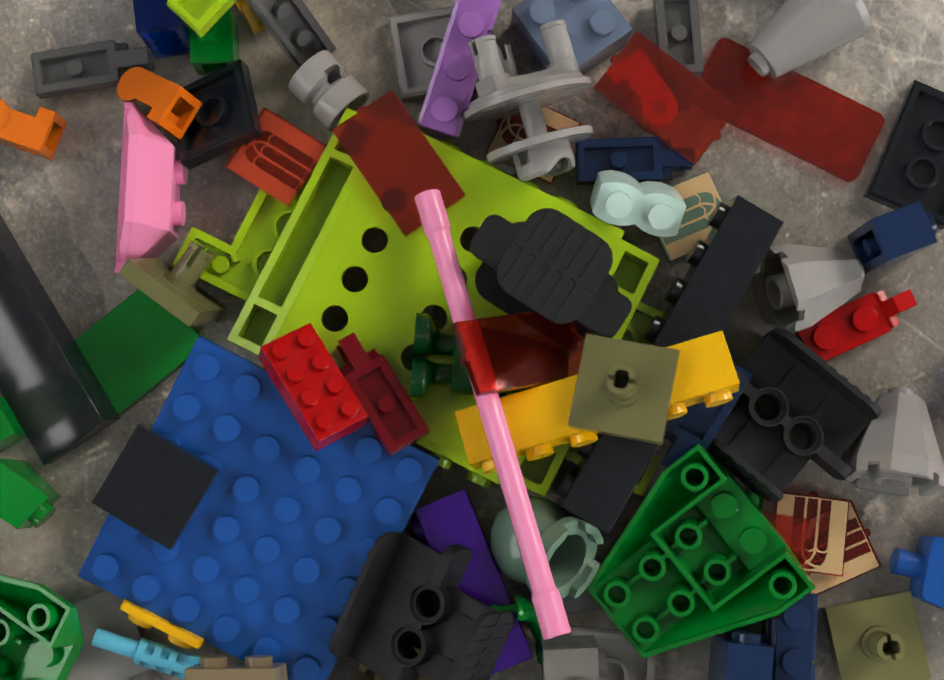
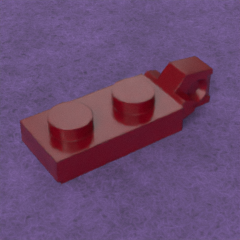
[336,332,430,457]

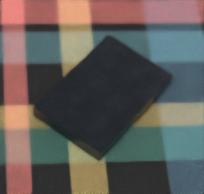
[863,80,944,230]

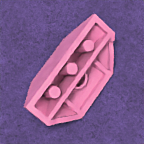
[114,102,188,279]

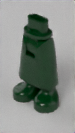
[409,312,567,398]

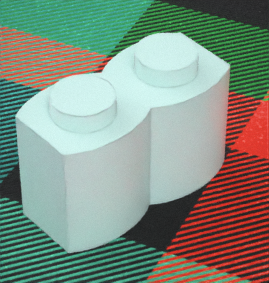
[590,170,686,237]

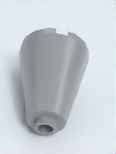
[747,0,872,79]

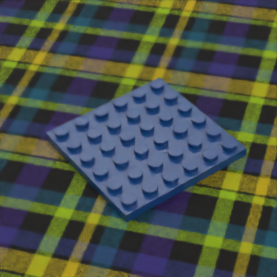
[78,336,440,680]

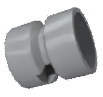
[288,50,370,132]

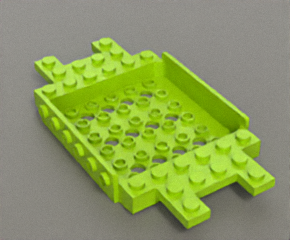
[172,107,664,497]

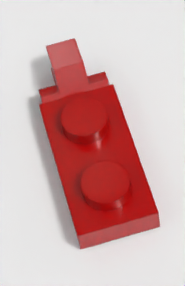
[795,289,918,361]

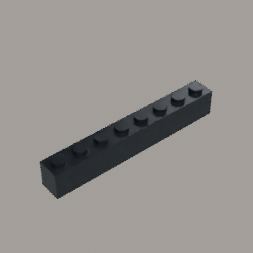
[555,195,784,534]

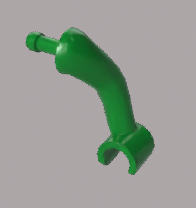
[490,594,542,664]

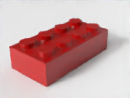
[258,323,368,452]

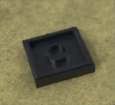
[177,59,263,170]
[92,423,220,550]

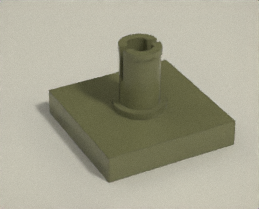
[118,240,226,327]
[568,334,680,445]
[821,590,931,680]

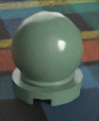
[489,496,603,599]

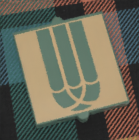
[653,170,728,263]

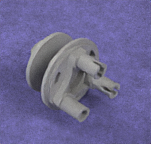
[464,19,594,182]

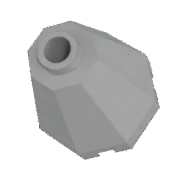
[751,243,865,334]
[845,387,944,496]

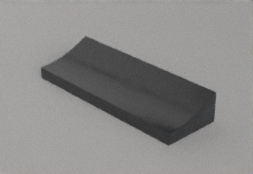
[0,215,121,465]

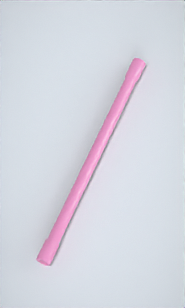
[414,189,571,640]

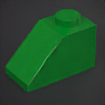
[0,459,62,529]

